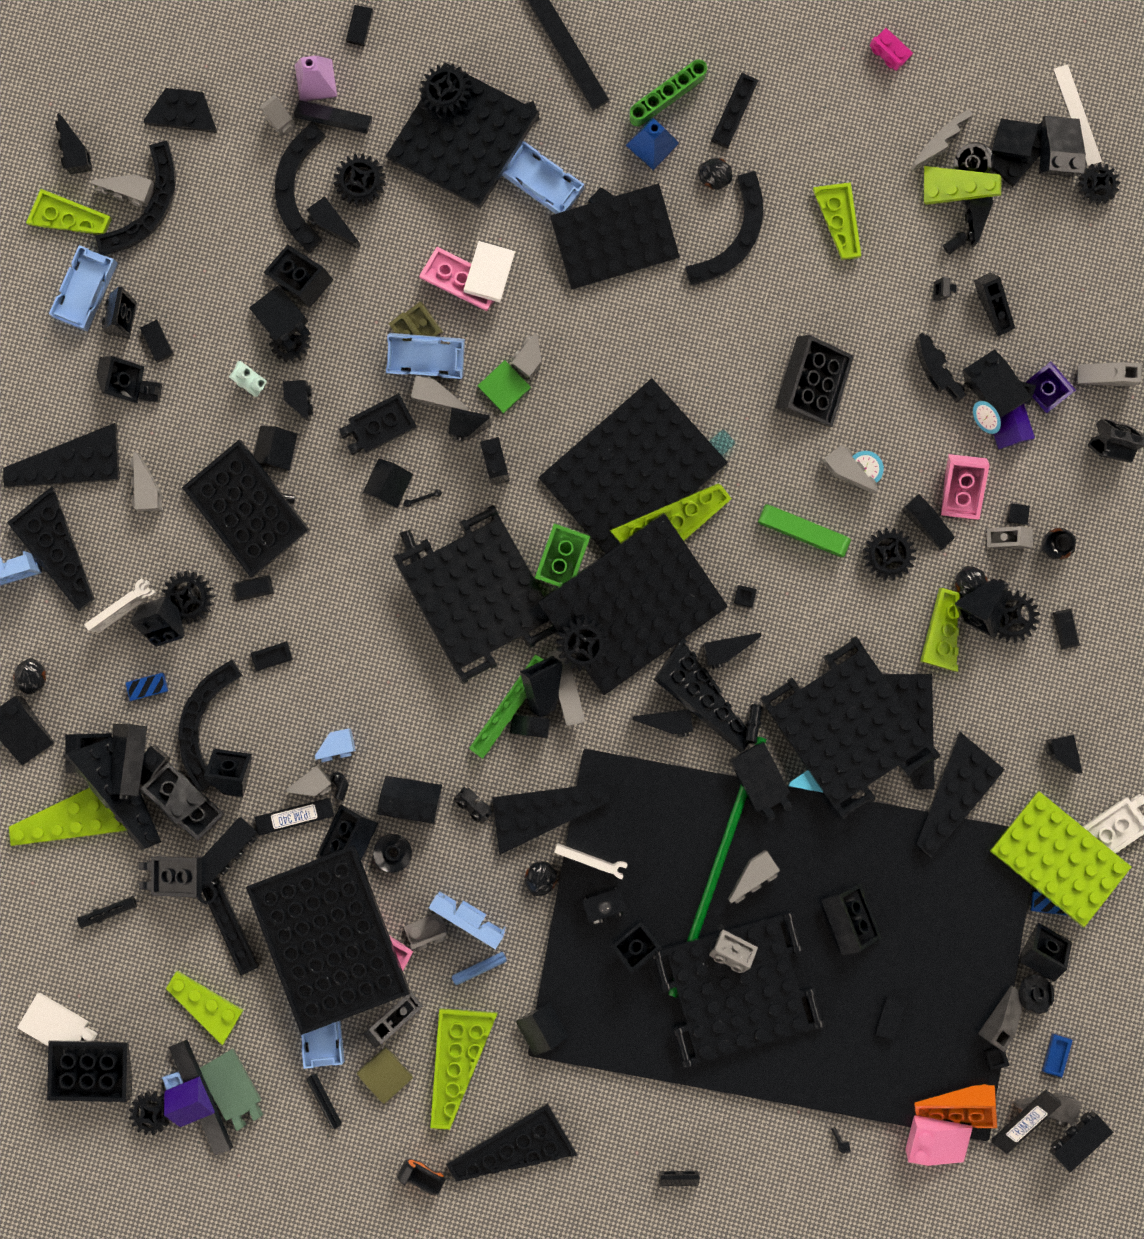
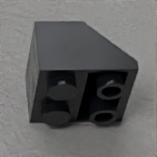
[130,596,185,647]

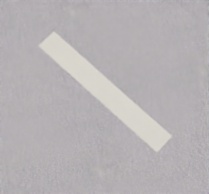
[1054,64,1102,166]

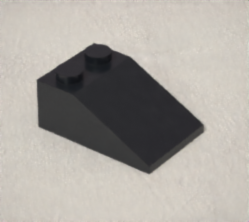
[1039,116,1086,177]
[263,244,333,308]
[101,287,137,339]
[963,349,1031,419]
[0,696,54,766]

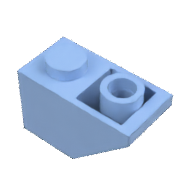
[315,728,356,762]

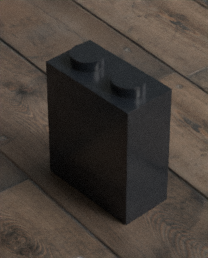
[480,437,510,486]

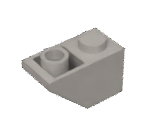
[511,333,542,380]

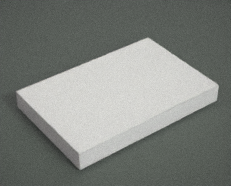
[464,241,515,303]

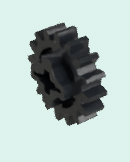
[1077,163,1120,205]
[269,330,311,363]
[129,1091,170,1135]

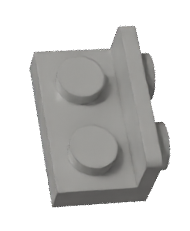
[404,913,448,951]
[709,930,758,973]

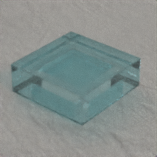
[709,429,736,455]

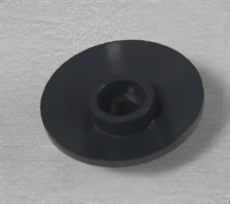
[373,834,412,873]

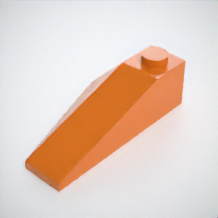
[915,1084,997,1128]

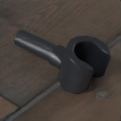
[831,1127,851,1154]

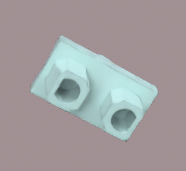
[229,361,267,397]

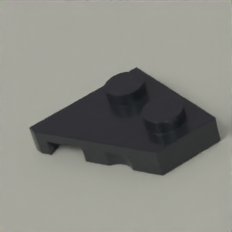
[163,773,206,826]

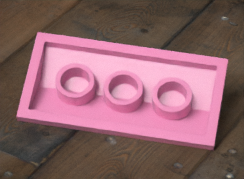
[419,247,494,311]

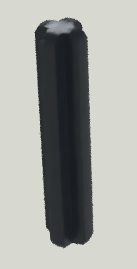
[307,1074,342,1129]

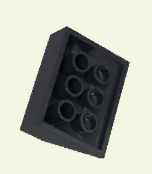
[775,335,854,427]
[47,1040,132,1102]

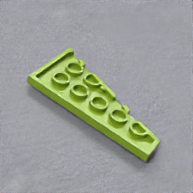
[610,483,732,543]
[9,788,127,846]
[430,1008,498,1130]

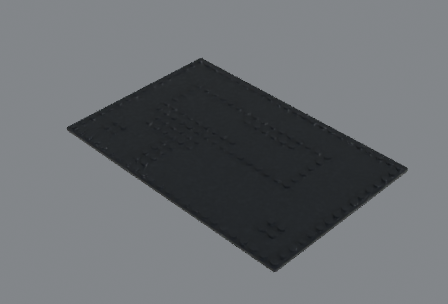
[528,749,1031,1141]

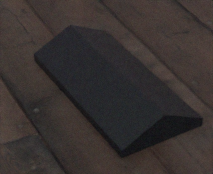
[140,763,225,841]

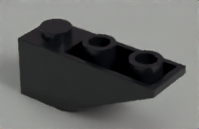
[55,113,93,175]
[962,197,993,248]

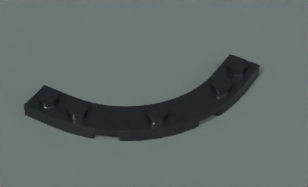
[275,122,326,253]
[95,140,176,256]
[685,171,763,286]
[178,660,243,792]

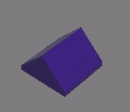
[1025,361,1076,414]
[993,404,1035,450]
[164,1076,215,1127]

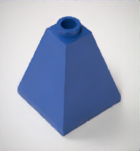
[626,118,679,171]

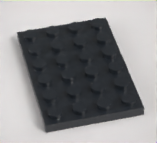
[550,183,680,290]
[182,440,310,578]

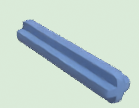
[452,952,507,985]

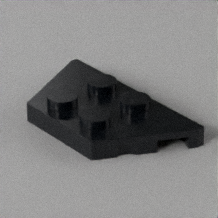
[144,88,217,133]

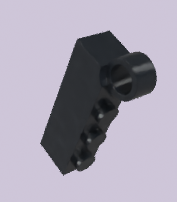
[198,817,258,904]

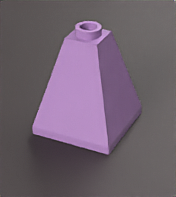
[295,56,337,101]

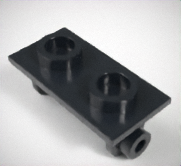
[454,786,493,824]

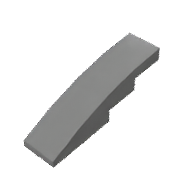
[911,109,973,171]
[548,650,585,726]

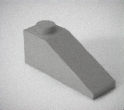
[411,375,468,411]

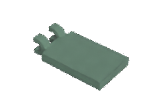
[200,1049,263,1131]

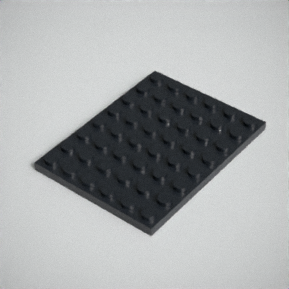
[538,378,728,554]
[538,513,728,695]
[246,845,411,1035]

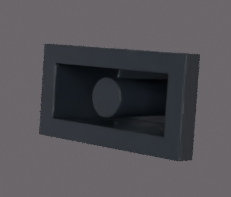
[510,715,550,738]
[1045,735,1083,774]
[140,746,171,786]

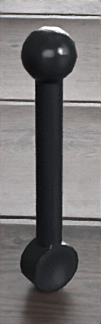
[404,489,442,507]

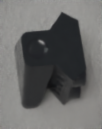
[1088,419,1144,463]

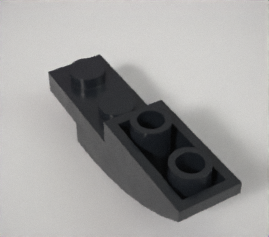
[916,333,967,403]

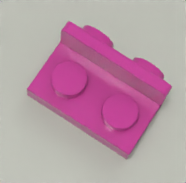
[870,28,913,71]

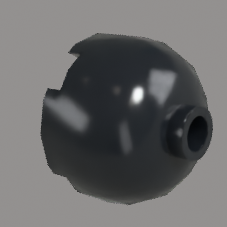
[954,142,994,173]

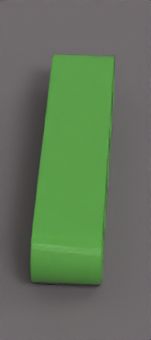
[629,59,707,126]
[758,504,851,558]

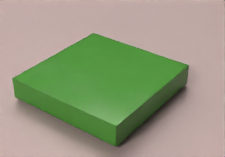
[477,360,531,414]

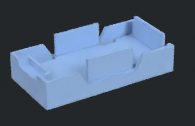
[502,141,584,214]
[49,245,118,332]
[386,333,465,379]
[0,551,42,586]
[429,891,506,950]
[301,1021,345,1069]

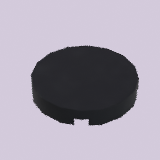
[1019,974,1055,1014]

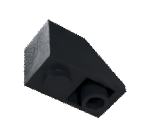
[283,380,314,421]

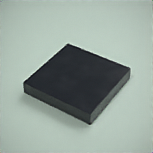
[992,118,1038,160]

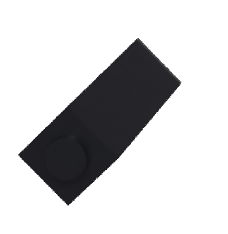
[520,656,563,717]

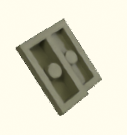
[389,302,444,341]
[356,1046,413,1104]

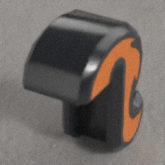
[397,1159,446,1196]

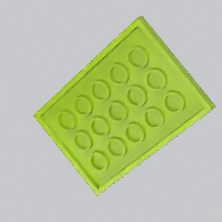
[990,791,1131,927]

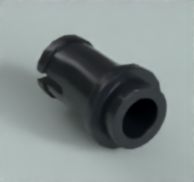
[943,231,968,255]

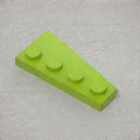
[924,166,1001,205]
[812,182,861,260]
[26,189,112,235]
[920,588,960,672]
[166,971,244,1045]

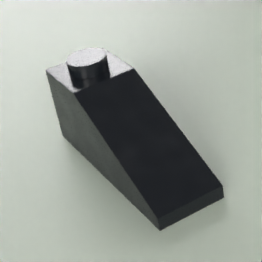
[307,196,360,248]
[973,273,1015,336]
[901,494,955,550]
[703,632,762,669]
[632,709,693,738]
[362,992,423,1048]

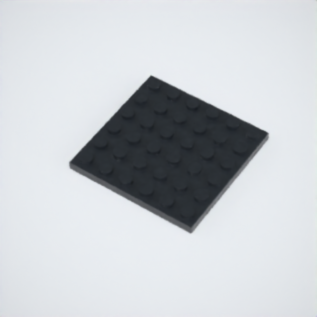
[386,62,540,209]

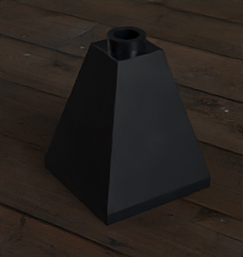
[955,579,1009,639]

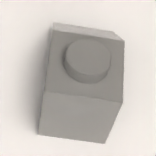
[260,94,295,137]
[987,526,1033,549]
[286,765,333,796]

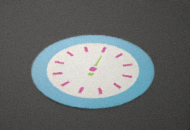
[973,401,1001,434]
[852,451,884,483]

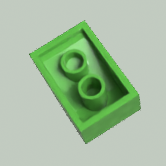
[535,523,590,586]

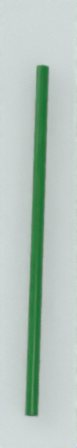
[669,736,767,998]

